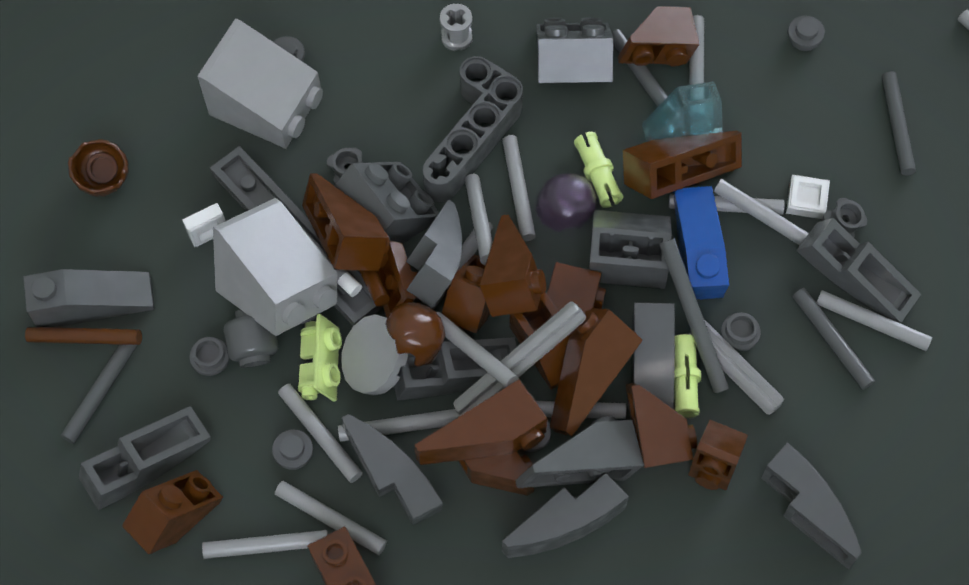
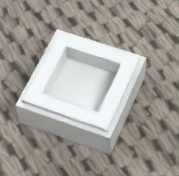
[786,175,830,219]
[182,203,225,247]

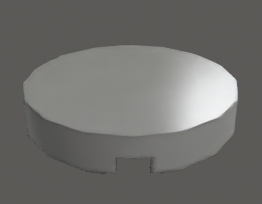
[341,315,408,396]

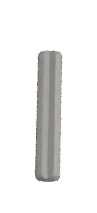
[689,320,784,415]

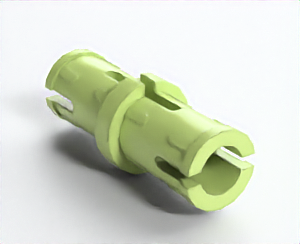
[574,132,624,208]
[674,334,701,418]

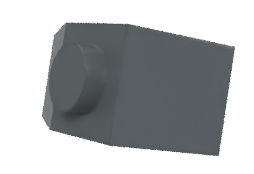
[23,269,155,327]
[515,416,644,488]

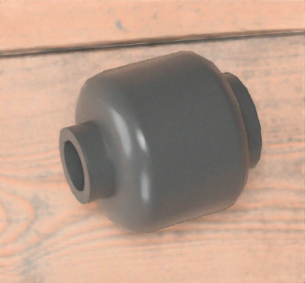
[224,310,278,368]

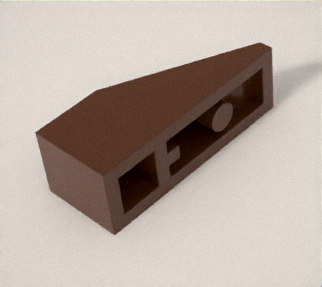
[623,130,742,199]
[302,173,389,271]
[479,215,546,317]
[550,308,643,437]
[414,379,547,465]

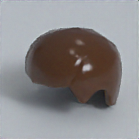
[68,139,129,196]
[385,302,446,366]

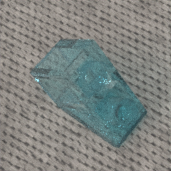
[642,82,723,142]

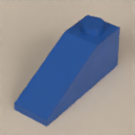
[673,186,729,300]

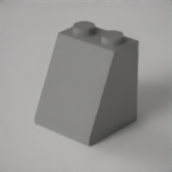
[197,18,323,149]
[213,198,338,336]

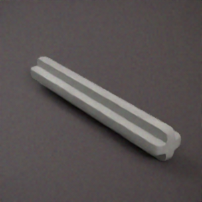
[453,301,586,415]

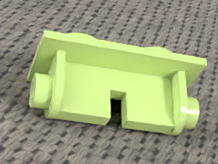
[298,314,342,402]

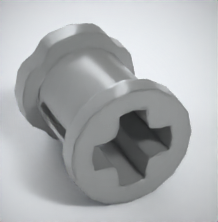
[440,3,473,51]

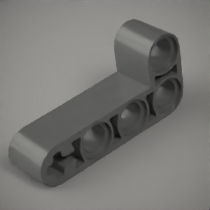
[423,56,523,202]

